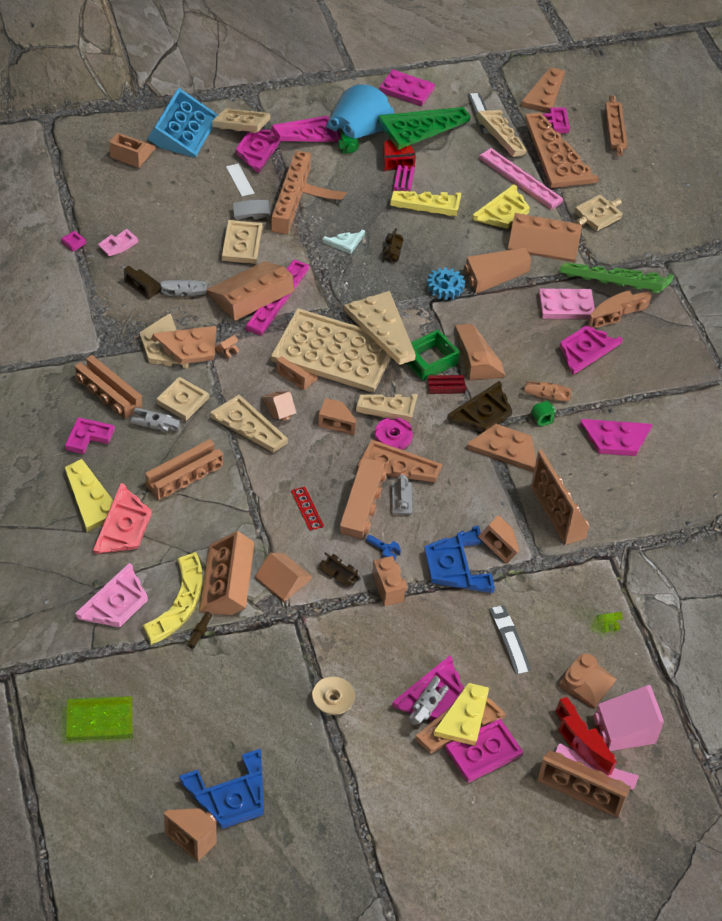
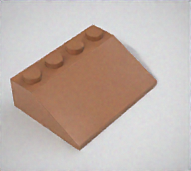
[206,261,294,321]
[531,450,589,545]

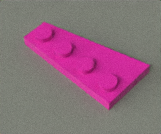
[271,116,341,142]

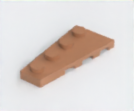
[521,67,565,113]
[357,440,443,483]

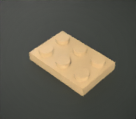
[212,108,270,133]
[222,220,263,264]

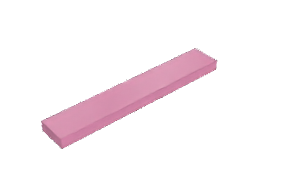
[479,148,563,210]

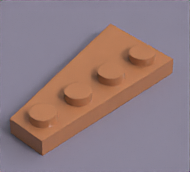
[415,697,506,754]

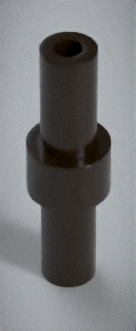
[187,612,212,649]

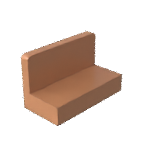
[276,356,318,390]

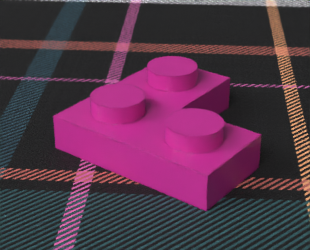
[65,417,115,454]

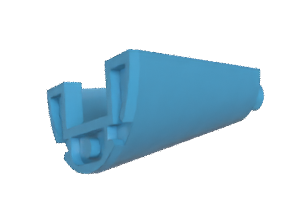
[326,84,394,139]

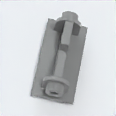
[392,475,412,514]

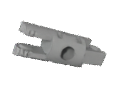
[161,280,207,296]
[130,407,180,432]
[408,676,449,725]

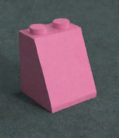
[593,685,664,751]

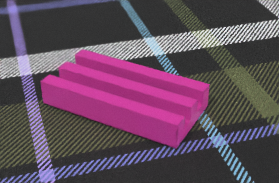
[394,165,415,191]

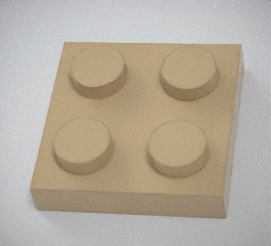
[156,377,209,421]

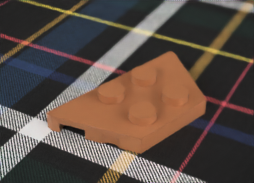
[151,326,217,364]
[467,424,536,472]

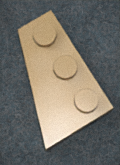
[356,394,418,423]

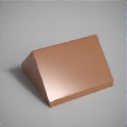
[255,553,312,602]

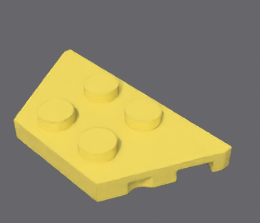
[472,184,530,229]

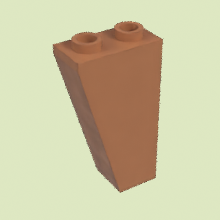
[464,248,531,293]

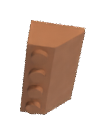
[508,213,582,262]
[200,531,255,615]
[537,750,631,818]

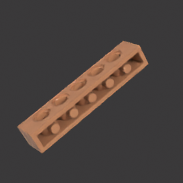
[272,150,311,235]

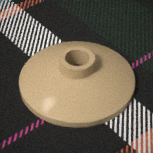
[312,677,355,715]

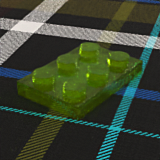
[66,696,133,741]

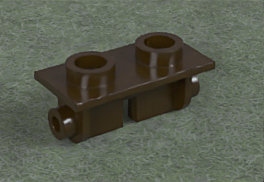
[382,228,404,263]
[319,552,361,588]

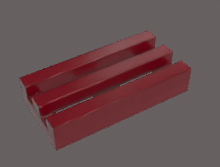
[427,375,466,394]

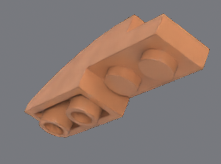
[588,291,651,328]

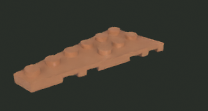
[525,112,599,188]

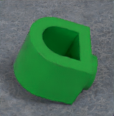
[338,132,359,154]
[531,401,556,426]

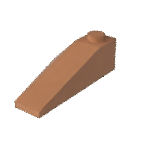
[455,324,505,380]

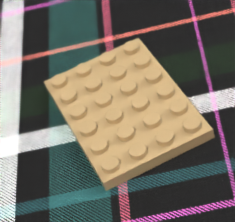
[271,308,391,393]

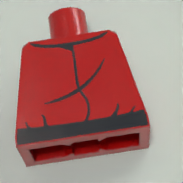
[383,138,416,171]

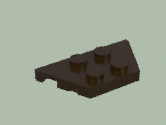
[447,381,512,432]

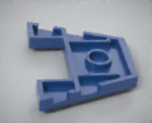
[424,525,495,593]
[179,749,264,829]

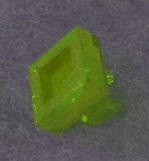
[596,611,623,633]

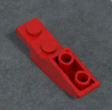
[555,697,617,775]

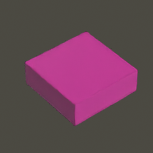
[61,231,86,252]

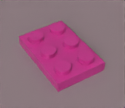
[379,69,435,106]
[445,719,524,783]

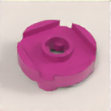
[375,418,413,450]

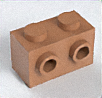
[372,556,407,606]

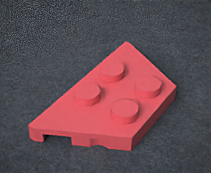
[93,483,152,554]

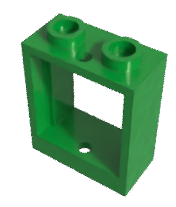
[406,330,460,381]

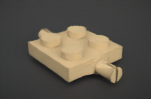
[575,195,623,231]

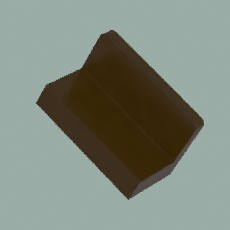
[124,266,161,299]

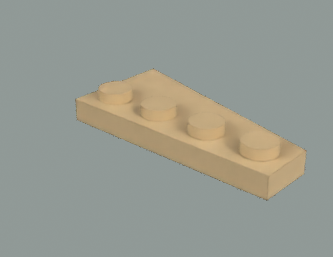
[210,395,288,453]

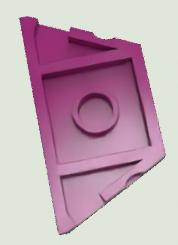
[236,130,281,173]
[560,326,623,375]
[580,419,652,456]
[392,656,464,721]

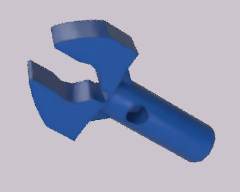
[366,535,401,561]

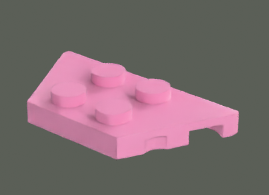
[75,563,148,627]

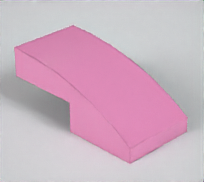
[98,229,139,256]

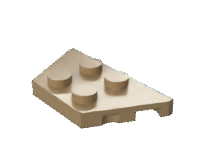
[140,314,189,369]

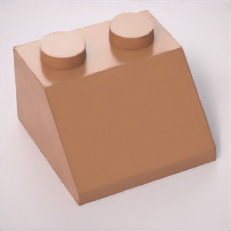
[164,808,217,862]

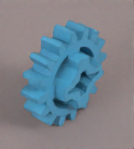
[427,267,465,300]

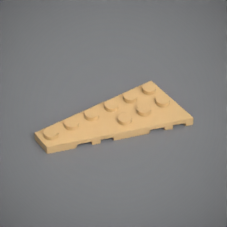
[344,291,415,365]

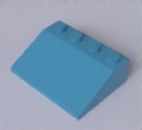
[147,88,218,158]

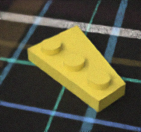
[434,683,489,746]

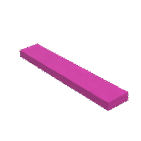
[246,259,309,336]

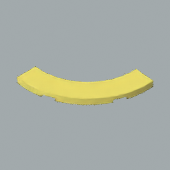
[143,552,202,645]

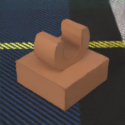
[215,335,239,359]

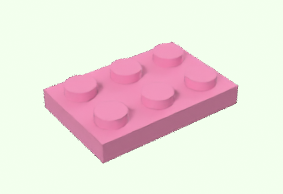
[539,289,595,319]

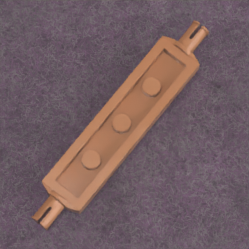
[605,95,627,157]

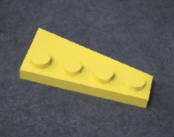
[390,191,461,216]
[65,459,113,532]

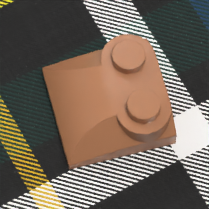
[559,654,617,709]

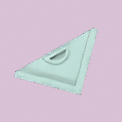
[322,230,365,254]

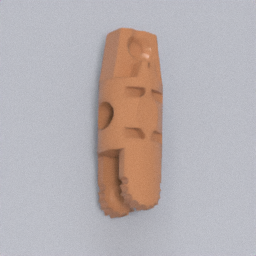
[524,381,572,401]

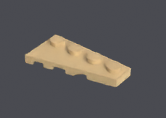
[476,110,527,157]

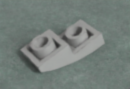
[233,200,271,221]

